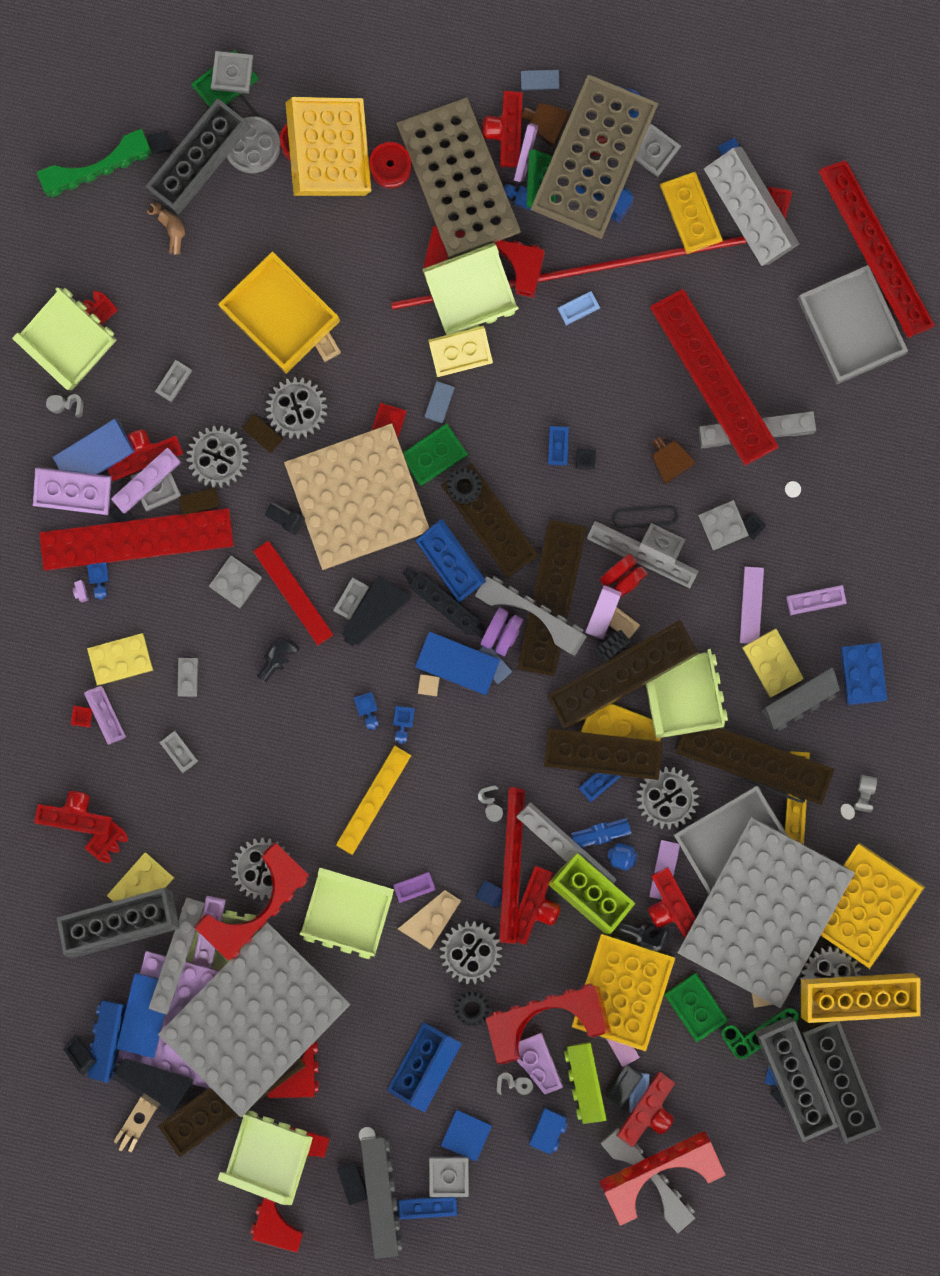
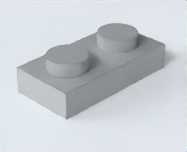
[155,360,192,403]
[333,578,369,620]
[178,658,198,697]
[159,731,199,773]

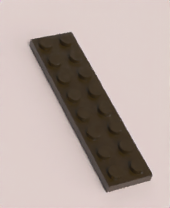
[517,519,587,677]
[547,620,699,730]
[676,728,835,806]
[158,1057,306,1158]

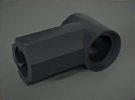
[264,501,305,535]

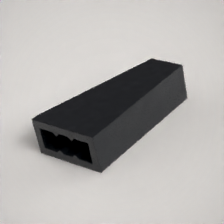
[342,577,412,646]
[112,1058,194,1116]

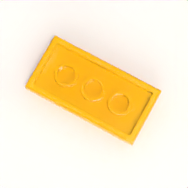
[660,171,722,254]
[581,704,661,741]

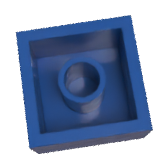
[529,1106,568,1155]

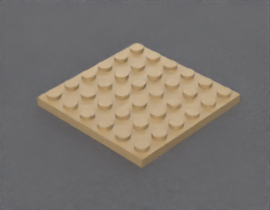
[284,424,429,570]

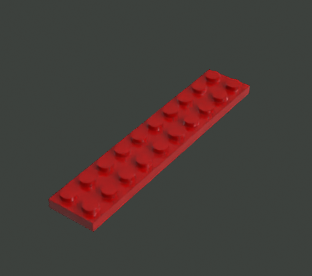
[818,160,935,338]
[650,289,778,466]
[39,508,234,571]

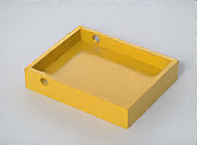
[285,97,371,196]
[218,251,340,374]
[821,843,925,969]
[572,934,675,1051]

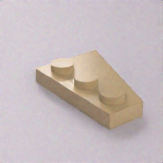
[398,891,461,949]

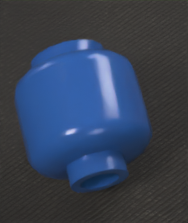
[608,843,638,871]

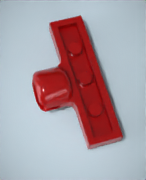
[482,91,523,168]
[107,429,184,482]
[34,791,113,837]
[516,866,560,945]
[648,866,696,939]
[616,1072,675,1147]

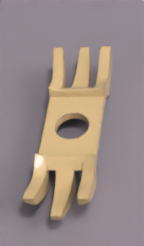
[114,1097,157,1152]

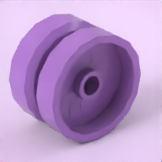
[481,607,523,657]

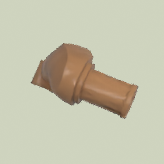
[147,203,185,254]

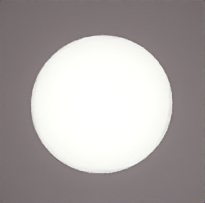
[785,481,801,497]
[841,804,855,820]
[359,1127,375,1140]

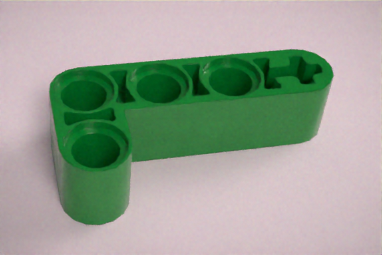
[721,1008,799,1059]

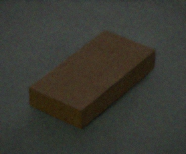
[242,414,283,454]
[179,487,220,515]

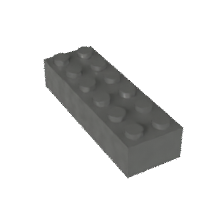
[145,98,250,215]
[57,888,179,958]
[755,1016,838,1142]
[800,1021,882,1143]
[361,1135,402,1259]

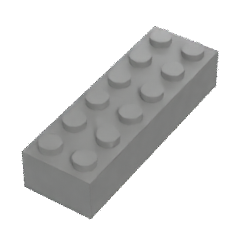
[704,147,800,266]

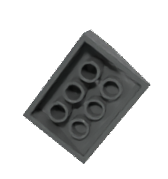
[761,668,840,732]

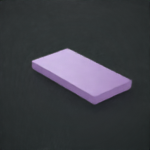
[33,467,112,515]

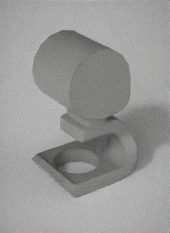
[46,394,84,418]
[853,775,877,813]
[478,785,503,822]
[496,1072,533,1095]

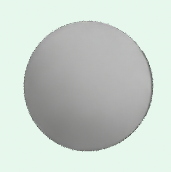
[227,116,281,173]

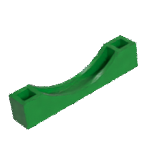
[36,129,152,197]

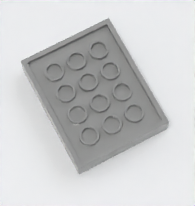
[797,265,908,385]
[674,785,788,893]

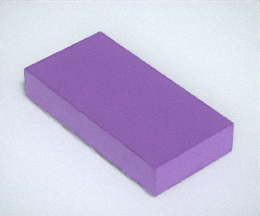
[393,872,436,903]

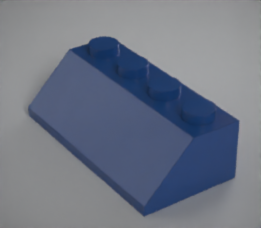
[87,1000,127,1083]
[387,1022,462,1112]

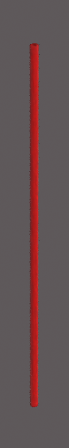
[391,236,747,310]

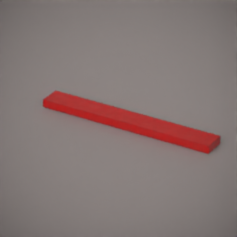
[499,787,525,944]

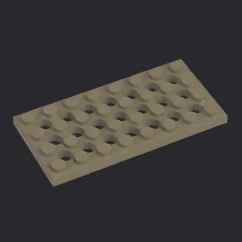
[531,74,658,239]
[396,97,521,259]

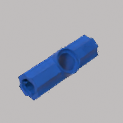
[571,818,631,848]

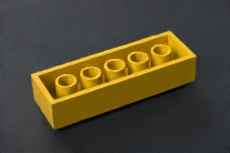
[801,973,920,1023]

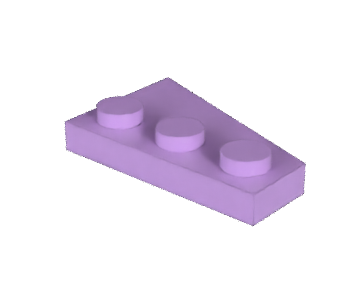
[517,1032,564,1094]

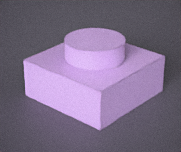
[72,580,89,602]

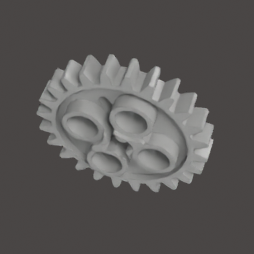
[266,377,328,440]
[187,426,249,488]
[636,767,699,830]
[231,838,290,900]
[440,921,502,984]
[798,946,861,987]

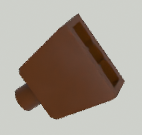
[522,103,569,148]
[652,436,696,485]

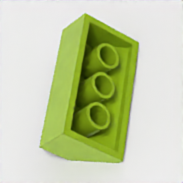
[548,853,635,935]
[564,1042,607,1124]

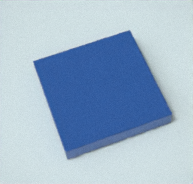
[441,1110,492,1161]

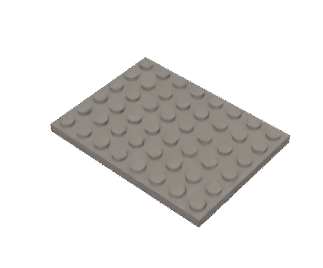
[678,817,855,1008]
[158,922,351,1117]

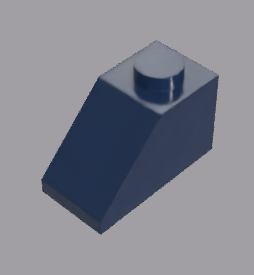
[476,880,503,908]

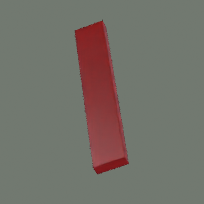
[253,541,333,646]

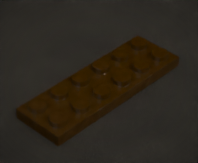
[441,463,539,578]
[544,728,663,780]

